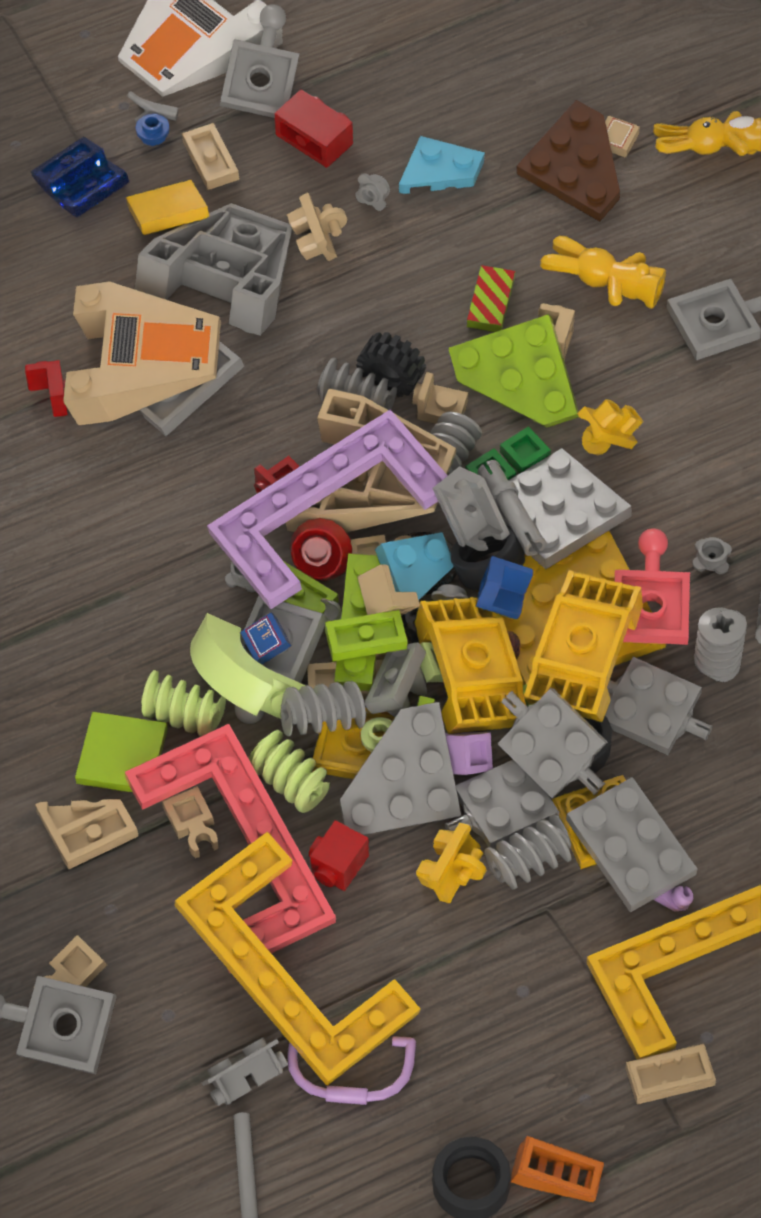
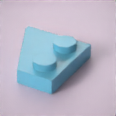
[399,136,485,194]
[375,532,453,600]

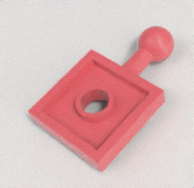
[614,528,690,645]

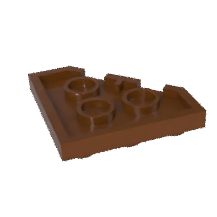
[517,100,620,222]

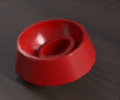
[290,518,353,581]

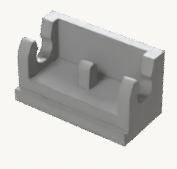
[432,466,510,551]

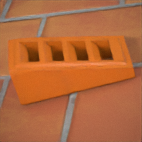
[511,1136,604,1203]

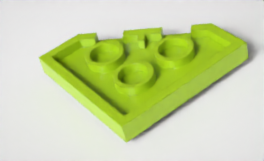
[448,314,579,428]

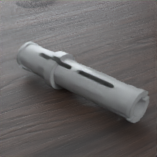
[478,460,546,556]

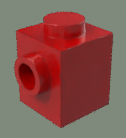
[308,820,369,892]

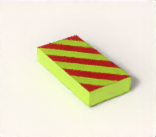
[467,265,515,332]

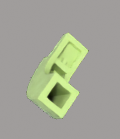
[190,613,306,719]

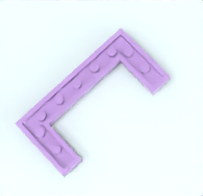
[207,410,448,609]

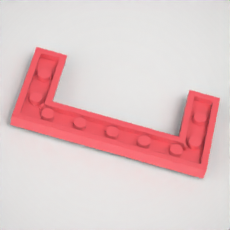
[125,724,336,973]

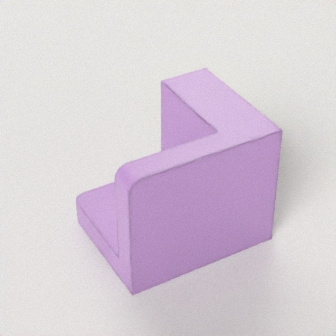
[445,732,493,775]

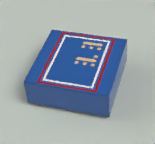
[240,612,291,665]

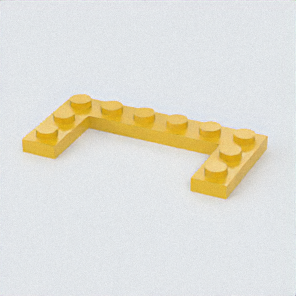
[174,831,420,1086]
[587,885,761,1059]

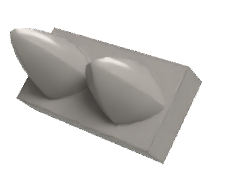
[364,642,427,717]

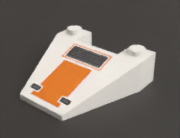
[118,0,283,97]

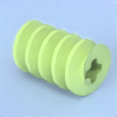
[141,670,226,737]
[248,730,330,813]

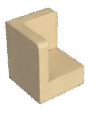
[358,564,420,616]

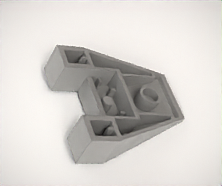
[135,203,292,336]

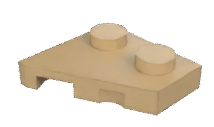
[35,799,138,870]

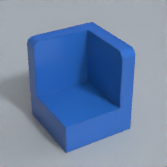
[476,556,533,619]

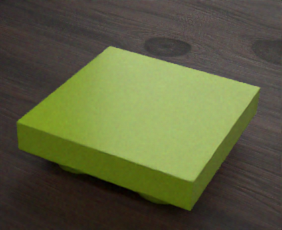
[75,712,168,792]

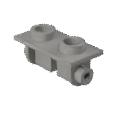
[201,1038,288,1106]

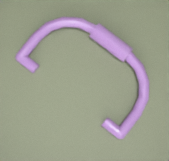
[287,1036,416,1105]

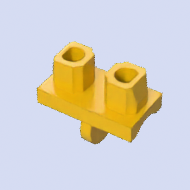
[577,399,643,455]
[416,822,487,903]

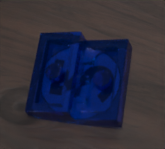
[30,136,130,218]

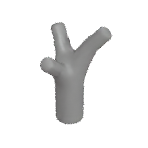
[127,91,179,123]

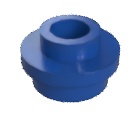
[136,114,170,146]

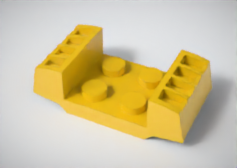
[524,570,643,722]
[415,597,526,734]

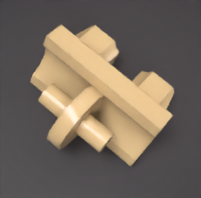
[287,193,347,261]

